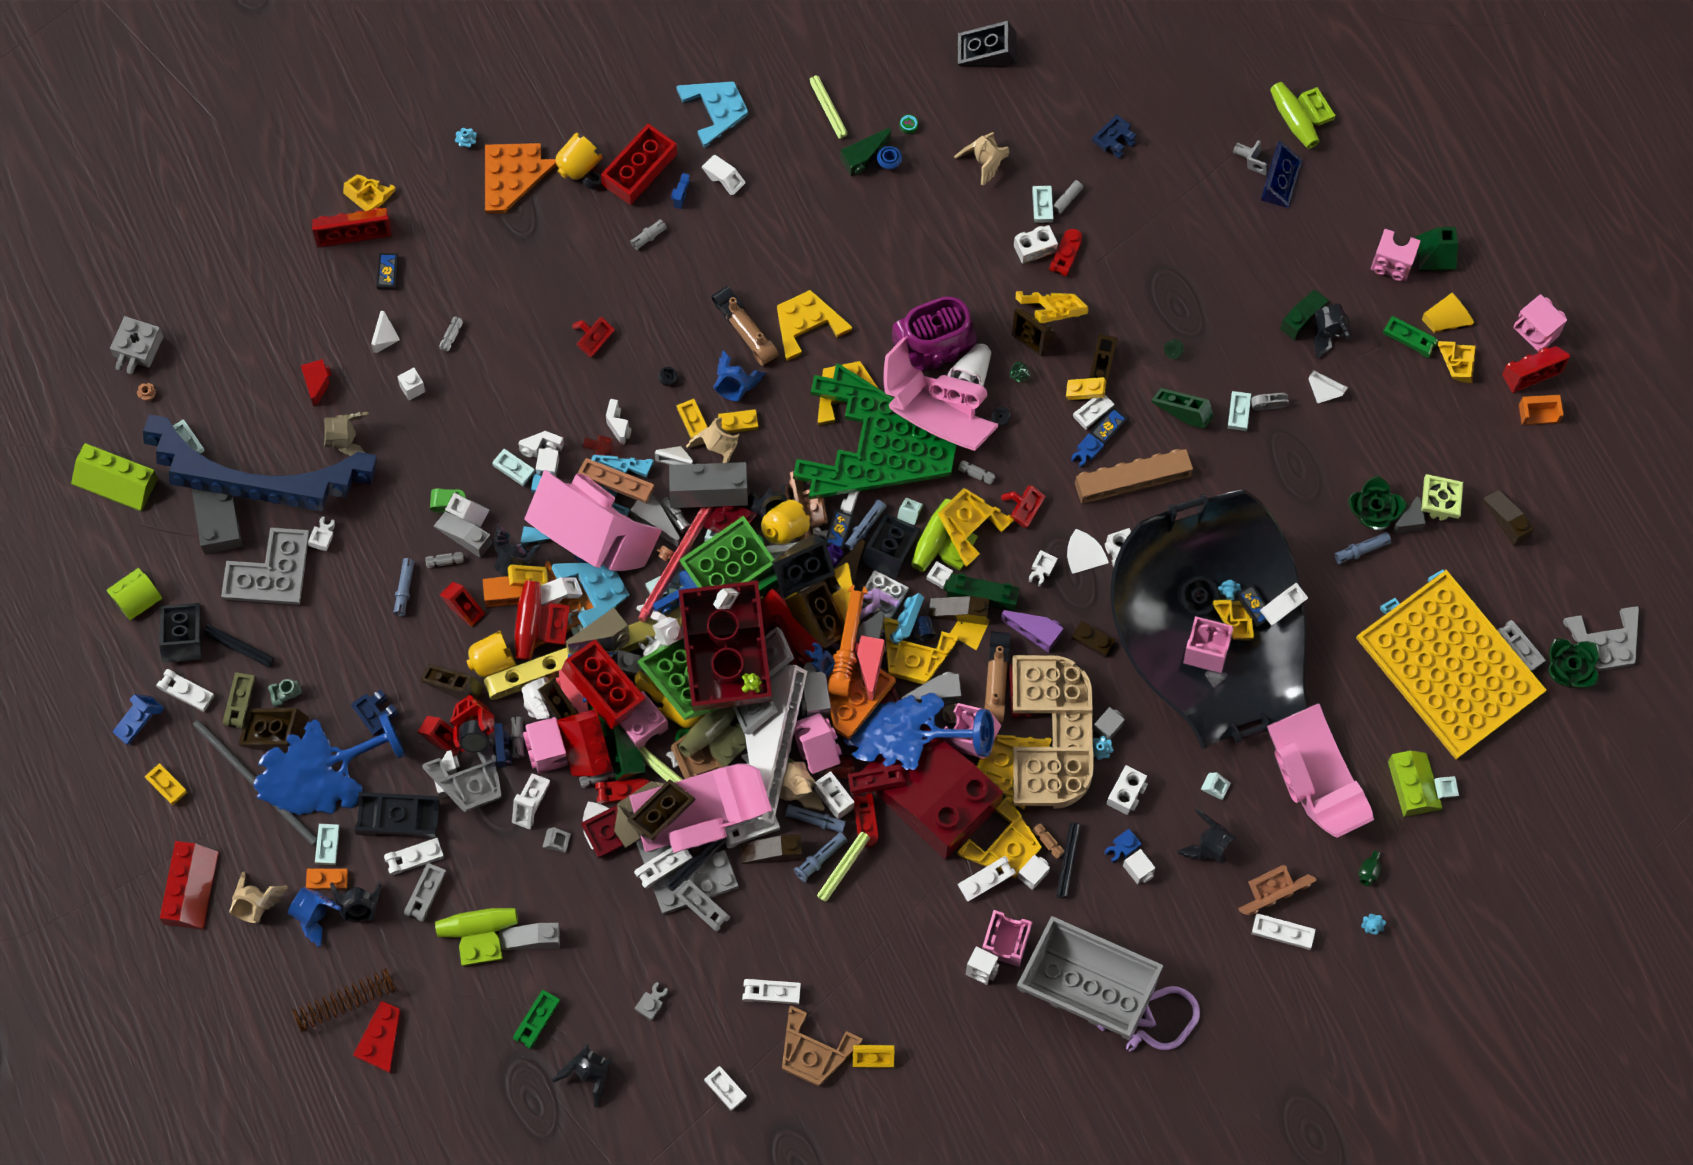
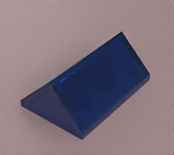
[1261,141,1303,207]

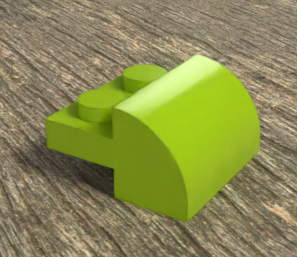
[106,568,162,621]

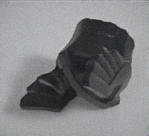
[1313,303,1353,358]
[747,484,793,519]
[493,525,542,576]
[1177,809,1237,864]
[330,880,382,923]
[552,1044,612,1107]

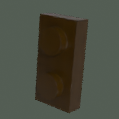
[1071,621,1115,657]

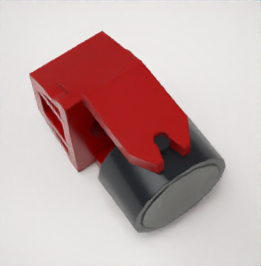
[450,695,495,753]

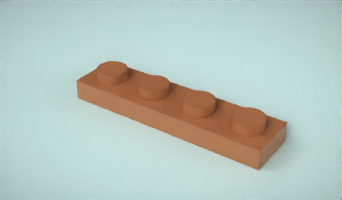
[578,458,655,504]

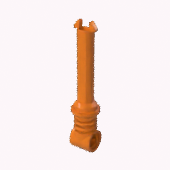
[828,585,868,697]

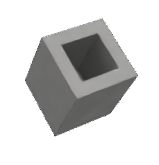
[1093,707,1125,740]

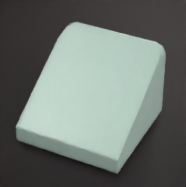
[897,498,924,525]
[1201,772,1231,800]

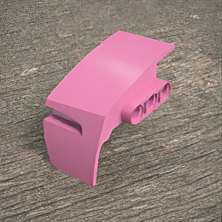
[884,337,998,451]
[525,470,662,571]
[1267,704,1374,838]
[629,764,772,853]

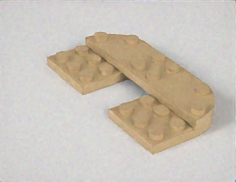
[1012,655,1093,809]

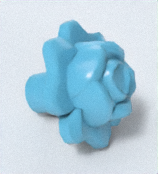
[455,128,477,148]
[1218,580,1242,601]
[1093,736,1113,760]
[1361,914,1386,934]

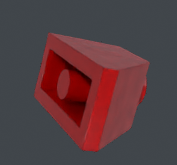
[301,359,332,406]
[440,582,485,627]
[417,716,461,756]

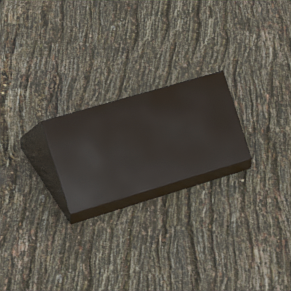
[627,779,696,843]

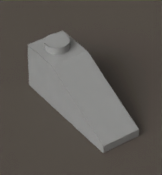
[630,495,680,547]
[434,511,492,558]
[902,672,961,704]
[499,923,560,950]

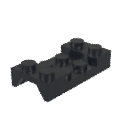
[355,792,440,839]

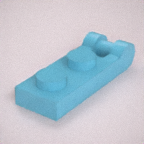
[890,593,924,644]

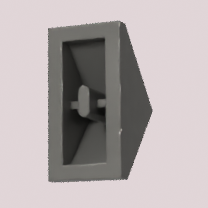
[1393,497,1425,534]
[856,611,885,639]

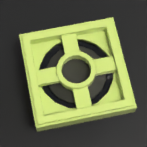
[1421,474,1463,521]

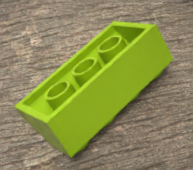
[71,443,158,512]

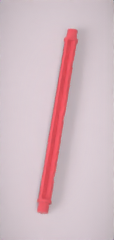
[638,507,714,623]

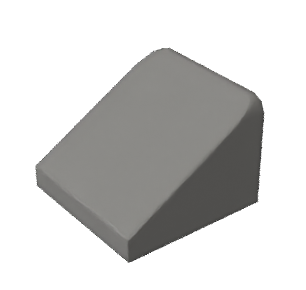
[543,827,571,853]

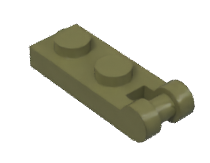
[223,672,256,729]

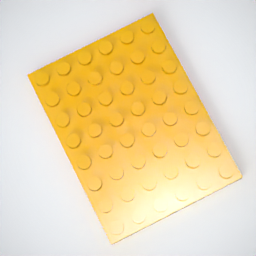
[1356,570,1547,759]

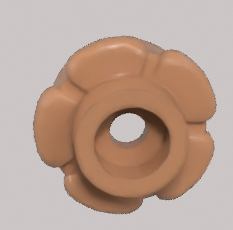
[137,383,156,401]
[657,545,674,562]

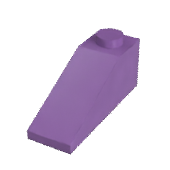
[1001,610,1063,653]

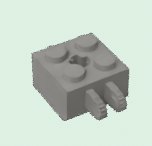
[110,316,163,374]
[801,662,831,721]

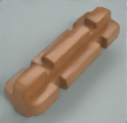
[1032,824,1065,859]

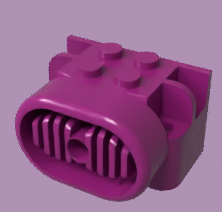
[892,296,977,372]

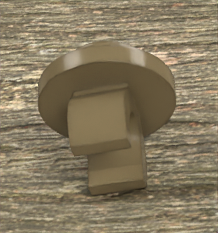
[943,704,957,724]

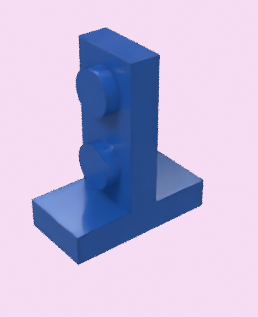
[653,570,698,616]
[113,694,165,745]

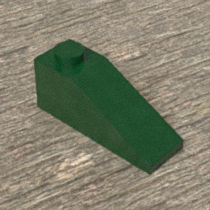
[840,127,891,176]
[1280,289,1329,340]
[1151,388,1213,429]
[603,723,645,781]

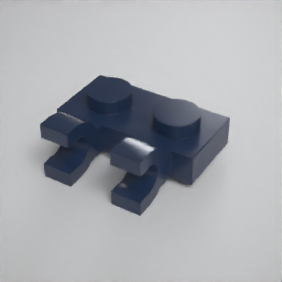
[1092,115,1137,159]
[350,689,399,736]
[494,723,513,768]

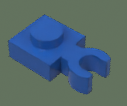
[671,173,690,209]
[1071,433,1104,468]
[805,643,835,678]
[1104,829,1142,863]

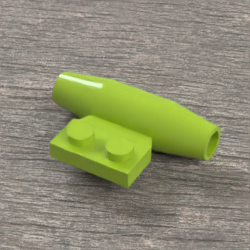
[1270,82,1335,149]
[911,499,978,572]
[435,908,518,966]

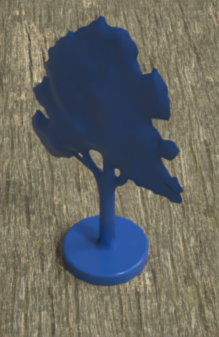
[843,693,994,770]
[253,713,406,815]

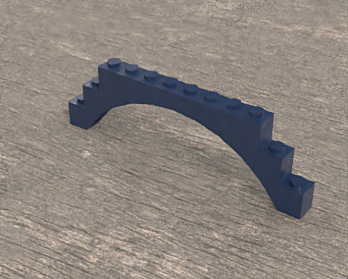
[143,414,377,512]

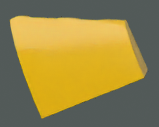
[343,174,396,211]
[1422,293,1474,333]
[1438,341,1476,383]
[1213,600,1254,641]

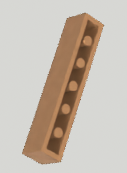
[1075,449,1193,504]

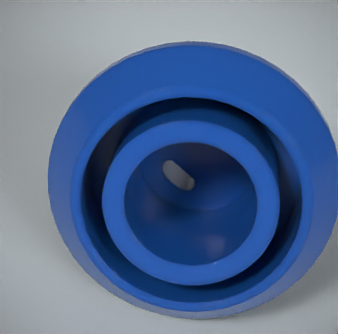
[877,146,902,171]

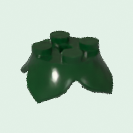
[1348,475,1407,530]
[1549,638,1599,688]

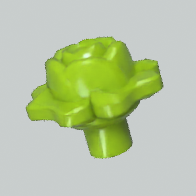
[742,673,762,693]

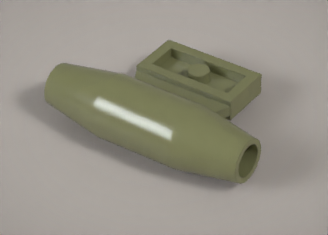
[678,707,747,767]

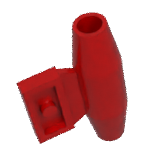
[514,580,569,661]

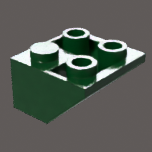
[1415,227,1458,271]

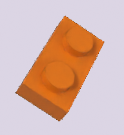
[306,869,348,890]

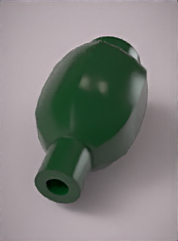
[1358,851,1381,886]

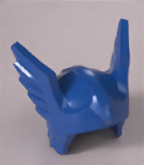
[713,350,766,402]
[288,887,342,947]

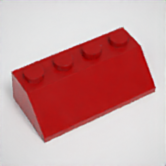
[312,208,392,248]
[761,588,827,667]
[561,639,646,729]
[160,841,219,930]

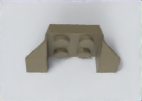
[615,781,664,848]

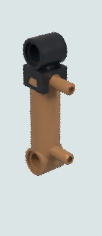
[711,286,779,366]
[984,631,1011,724]

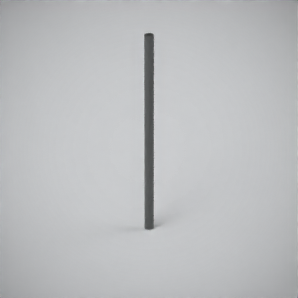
[193,720,317,846]

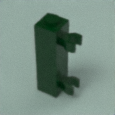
[944,573,1020,612]

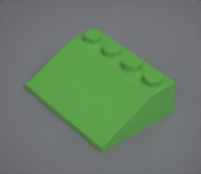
[679,516,774,588]
[637,634,719,720]

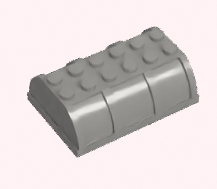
[1017,916,1164,1040]

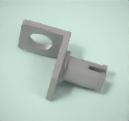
[1233,140,1268,176]

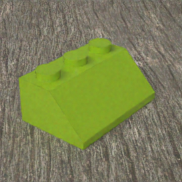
[1388,751,1442,817]

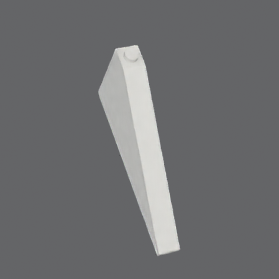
[745,665,808,824]

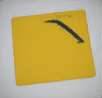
[950,619,990,650]

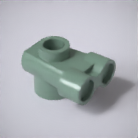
[268,679,302,707]

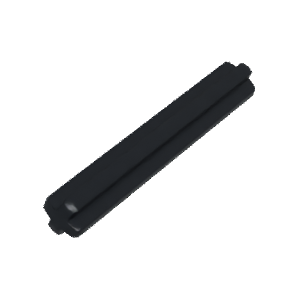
[203,624,274,667]
[1056,822,1080,899]
[666,838,727,891]

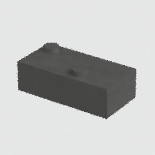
[669,462,748,508]
[192,488,243,555]

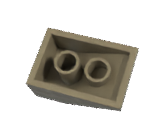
[566,608,630,654]

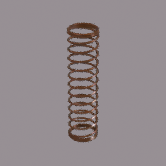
[292,968,396,1033]

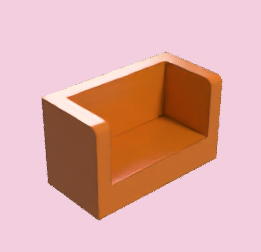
[1519,395,1563,425]
[483,576,523,608]

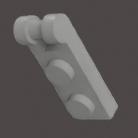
[1497,620,1546,672]
[404,863,447,922]
[675,880,731,932]

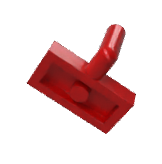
[572,317,615,358]
[1001,485,1046,528]

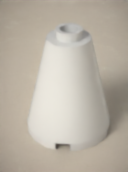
[947,344,991,387]

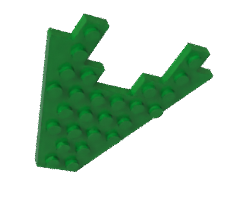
[793,363,956,499]

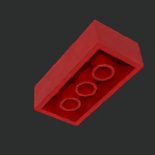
[601,123,677,206]

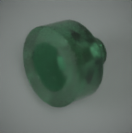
[1164,339,1184,359]
[1010,361,1030,382]

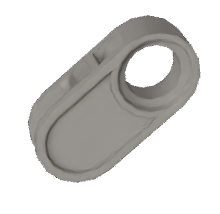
[1251,393,1289,411]

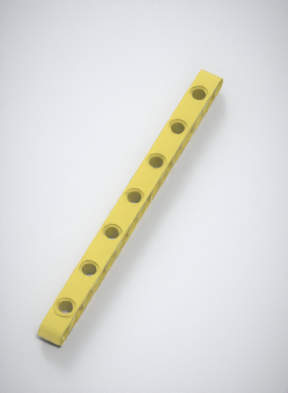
[484,595,764,700]

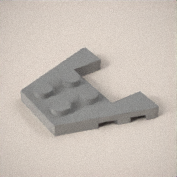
[1563,606,1639,672]
[422,738,501,812]

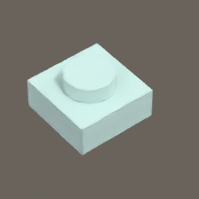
[1434,776,1459,799]

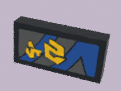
[376,253,399,290]
[1090,407,1128,446]
[825,509,854,549]
[1235,584,1268,627]

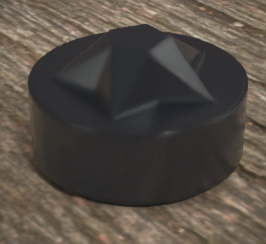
[582,171,602,189]
[658,366,678,386]
[991,407,1010,426]

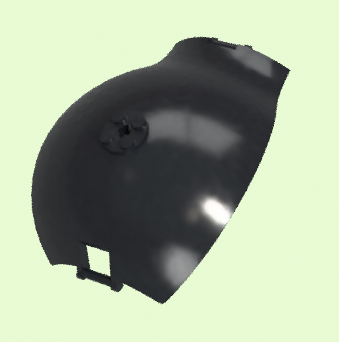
[1110,489,1308,749]

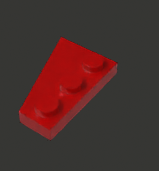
[353,1001,400,1073]

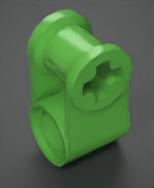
[430,488,466,513]

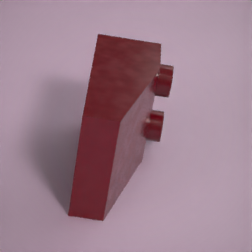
[678,580,773,711]
[861,724,1003,860]

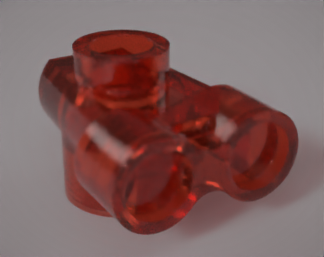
[583,435,613,456]
[824,755,855,778]

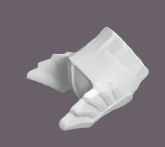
[522,677,550,719]

